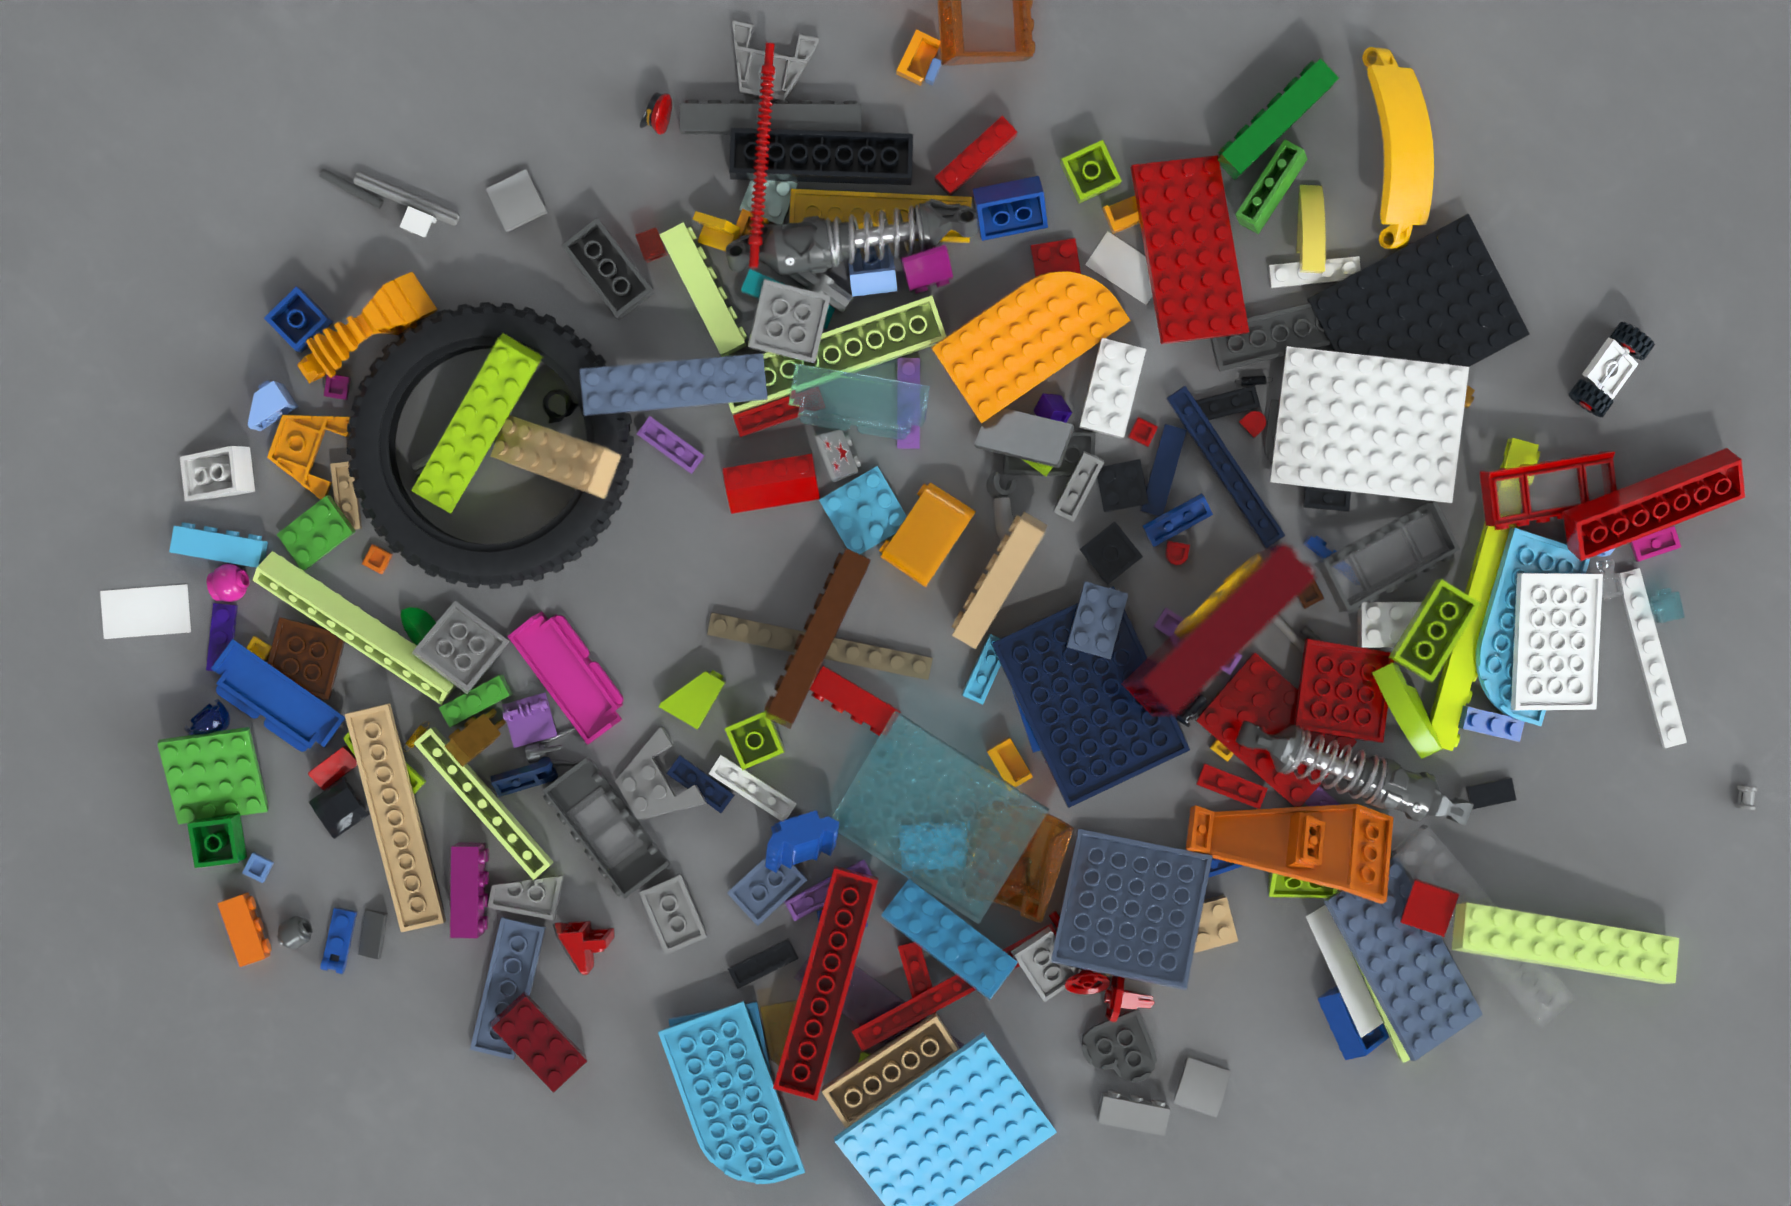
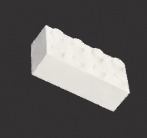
[1078,338,1146,439]
[1357,602,1422,647]

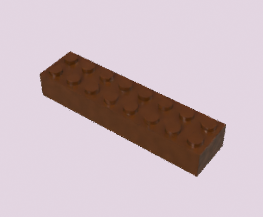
[764,548,871,729]

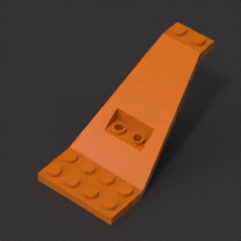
[1186,804,1394,904]

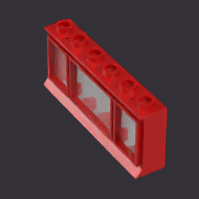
[1479,451,1617,530]

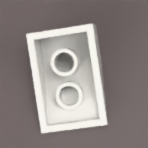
[180,446,255,501]

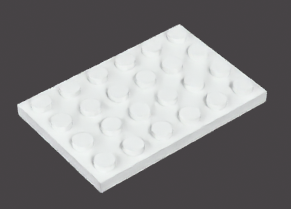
[1511,573,1603,710]

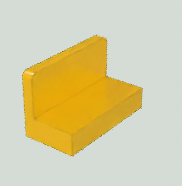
[692,211,741,252]

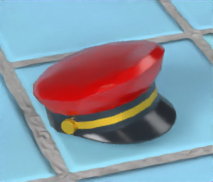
[640,93,672,135]

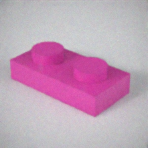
[1630,526,1681,562]

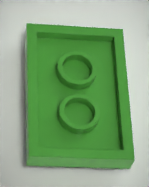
[277,495,356,571]

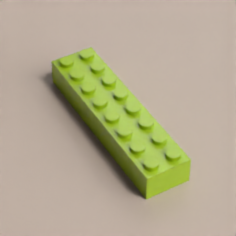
[411,333,543,514]

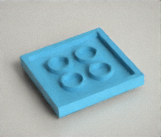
[819,466,907,554]

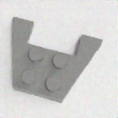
[732,21,819,101]
[615,727,707,820]

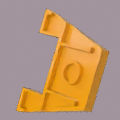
[267,415,350,500]

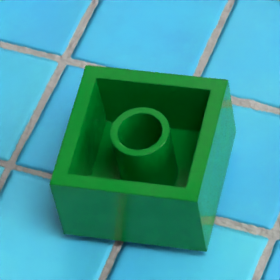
[187,813,247,868]

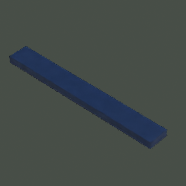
[1166,386,1286,548]

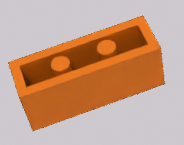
[217,892,271,967]

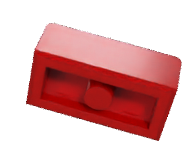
[308,745,358,791]

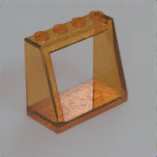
[938,0,1035,66]

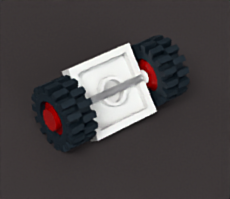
[1569,322,1655,418]

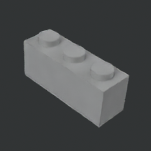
[1097,1090,1170,1136]

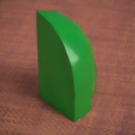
[400,607,436,646]

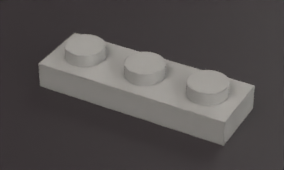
[1053,451,1104,522]

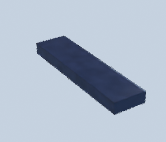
[1140,424,1187,516]

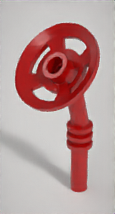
[1048,911,1110,994]

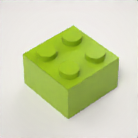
[1060,140,1122,204]
[725,711,785,770]

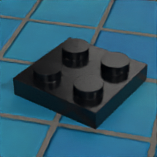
[1097,459,1149,513]
[1079,521,1143,585]

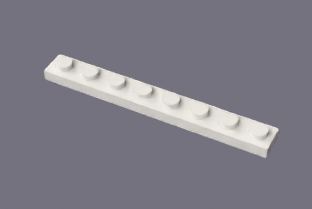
[1616,568,1687,748]

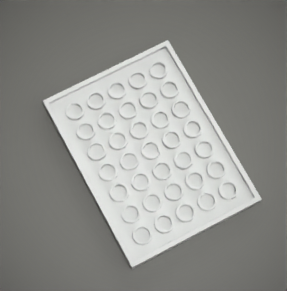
[1270,346,1469,503]

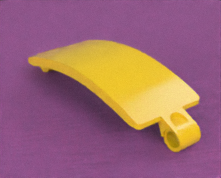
[1362,47,1434,249]

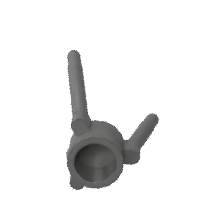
[525,726,577,766]

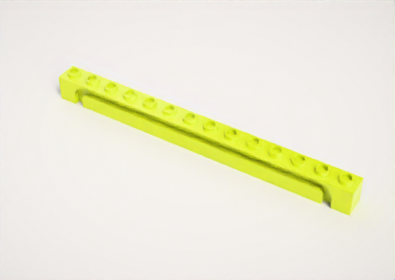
[1429,438,1540,751]

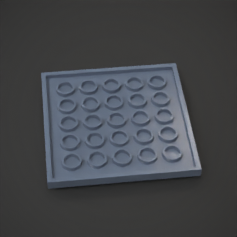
[1051,829,1213,990]

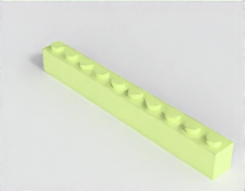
[253,551,456,705]

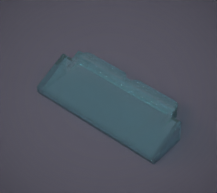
[788,364,930,440]

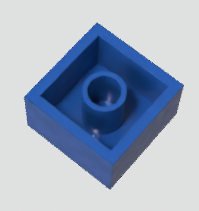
[264,286,334,353]

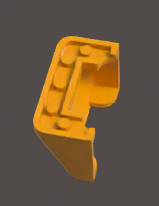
[879,482,976,587]

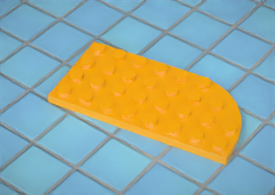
[931,272,1131,423]

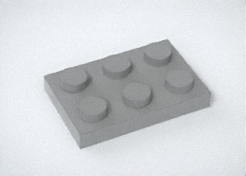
[639,874,708,955]
[1011,927,1079,1002]

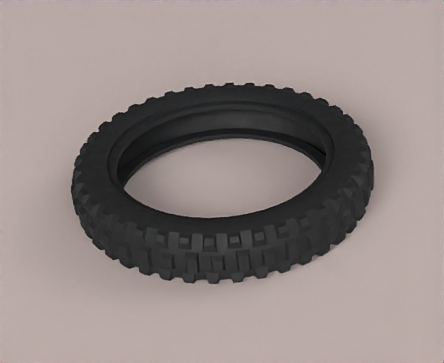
[347,302,634,589]

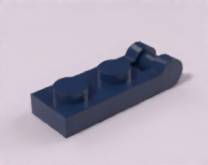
[490,757,558,797]

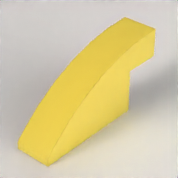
[1296,185,1326,273]

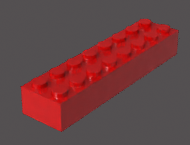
[1563,448,1745,561]

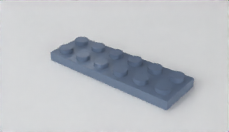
[470,917,546,1060]

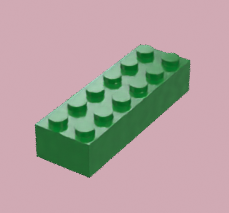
[1217,58,1339,180]

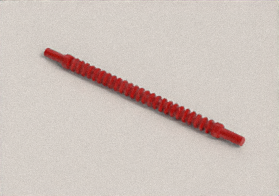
[748,43,775,269]

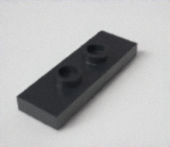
[728,938,799,989]

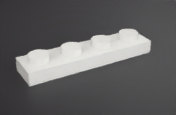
[1268,256,1361,289]
[709,754,797,821]

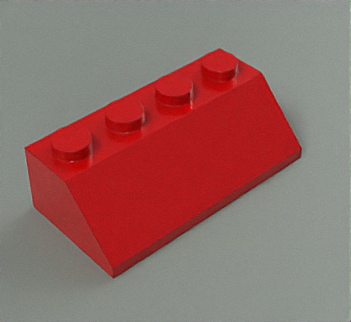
[722,454,820,514]

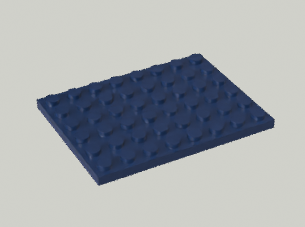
[991,586,1190,808]

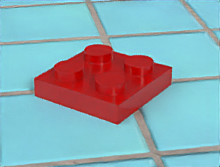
[1030,238,1081,277]

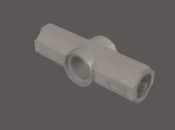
[788,271,854,313]

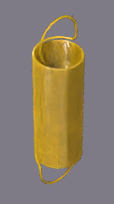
[404,721,429,752]

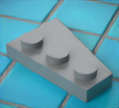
[487,875,564,920]

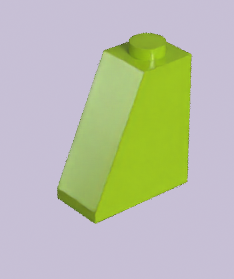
[658,669,726,730]

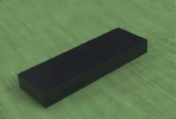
[1195,385,1260,420]

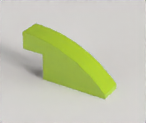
[1372,663,1442,759]

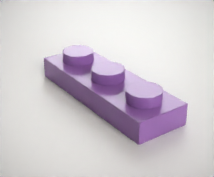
[637,416,705,474]

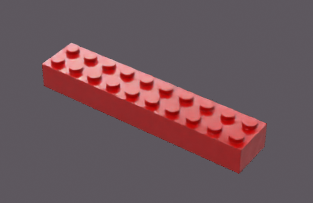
[773,866,878,1101]

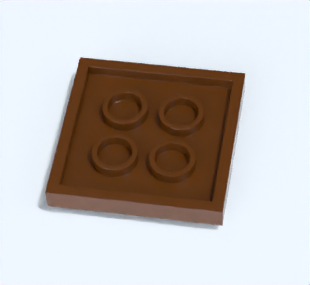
[268,617,345,700]

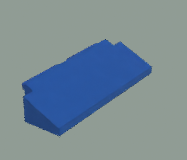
[211,639,345,752]

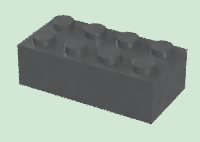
[561,218,655,320]

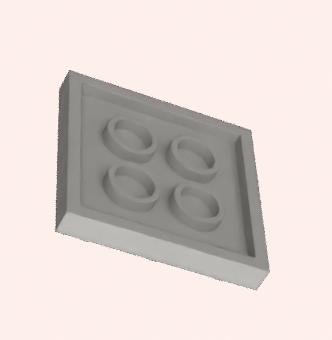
[748,279,831,363]
[412,601,509,694]

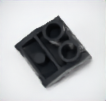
[309,777,370,839]

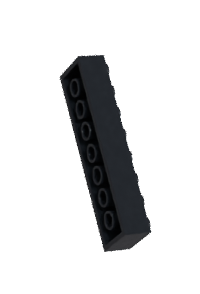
[729,128,913,185]

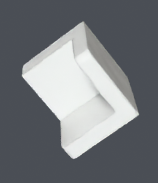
[400,206,437,237]

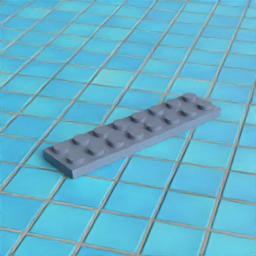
[580,354,768,416]

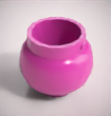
[207,563,250,602]

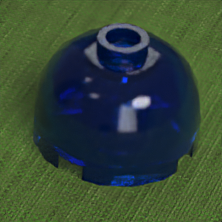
[184,699,231,735]

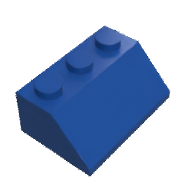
[972,176,1048,241]
[1317,979,1389,1060]

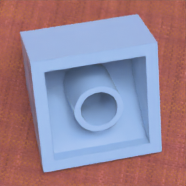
[848,243,897,297]
[247,380,298,431]

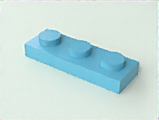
[961,634,1001,705]

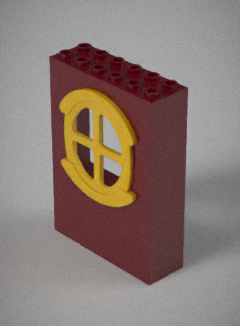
[1122,543,1316,717]

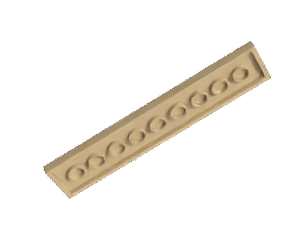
[345,703,446,932]

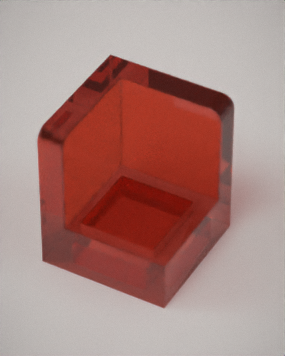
[635,227,668,263]

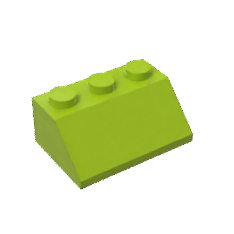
[1268,851,1338,898]

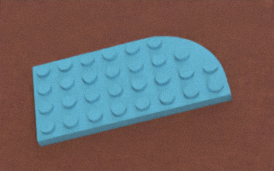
[1476,527,1590,726]
[658,1000,805,1184]

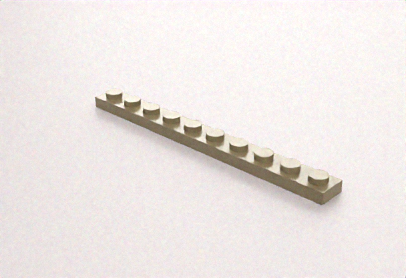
[707,613,933,680]

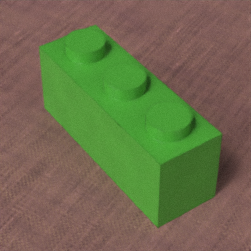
[439,675,513,728]

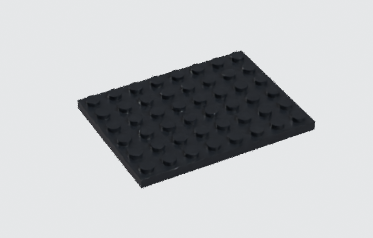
[1307,213,1530,367]

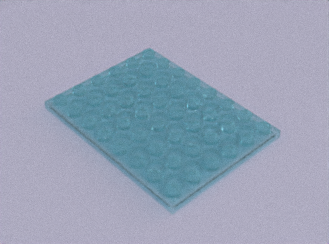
[831,711,1050,924]

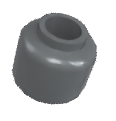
[277,916,313,950]

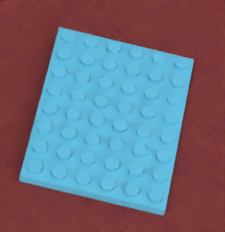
[834,1033,1057,1206]

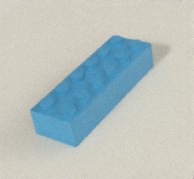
[881,879,1018,1000]

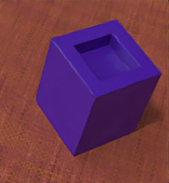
[1034,393,1072,423]

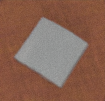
[486,169,547,232]
[1173,1057,1231,1118]

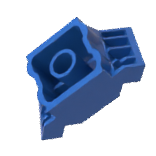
[765,810,839,873]

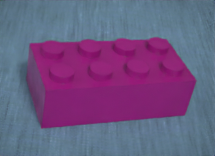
[450,842,489,938]

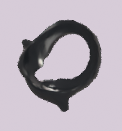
[542,390,579,424]

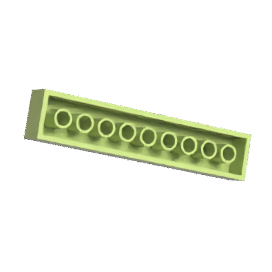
[728,296,946,415]
[1451,903,1679,984]

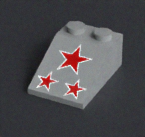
[815,429,861,482]

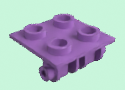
[502,692,558,748]

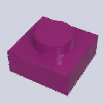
[324,375,351,400]

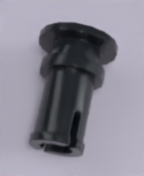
[1174,693,1208,727]

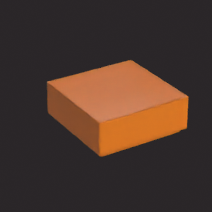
[362,544,393,574]

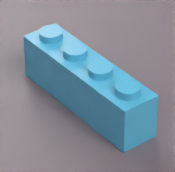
[169,522,268,568]

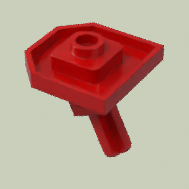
[1104,975,1155,1022]

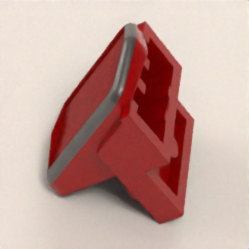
[553,921,615,975]

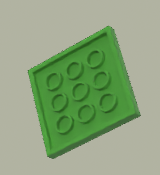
[157,727,269,824]

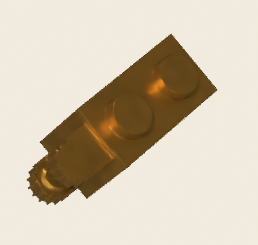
[445,708,506,767]

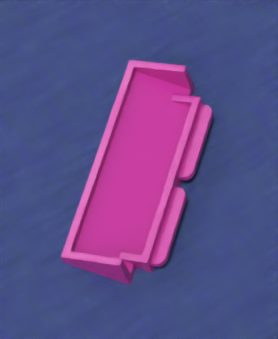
[507,611,624,745]

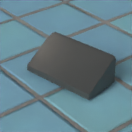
[358,910,388,959]

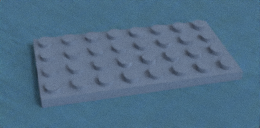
[1324,856,1483,1061]

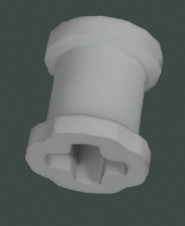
[1735,785,1758,810]

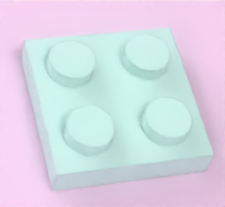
[739,180,798,225]

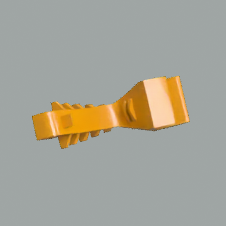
[297,272,438,384]

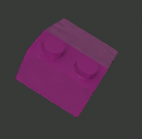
[902,245,953,294]

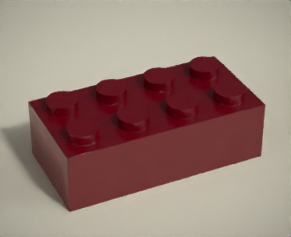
[491,991,587,1093]

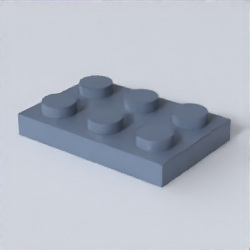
[1066,581,1128,659]
[727,857,808,926]

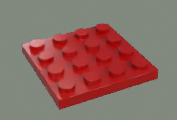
[1294,639,1394,743]

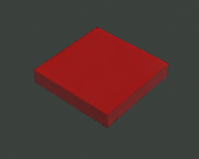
[1400,879,1459,937]

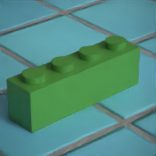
[1235,139,1308,235]

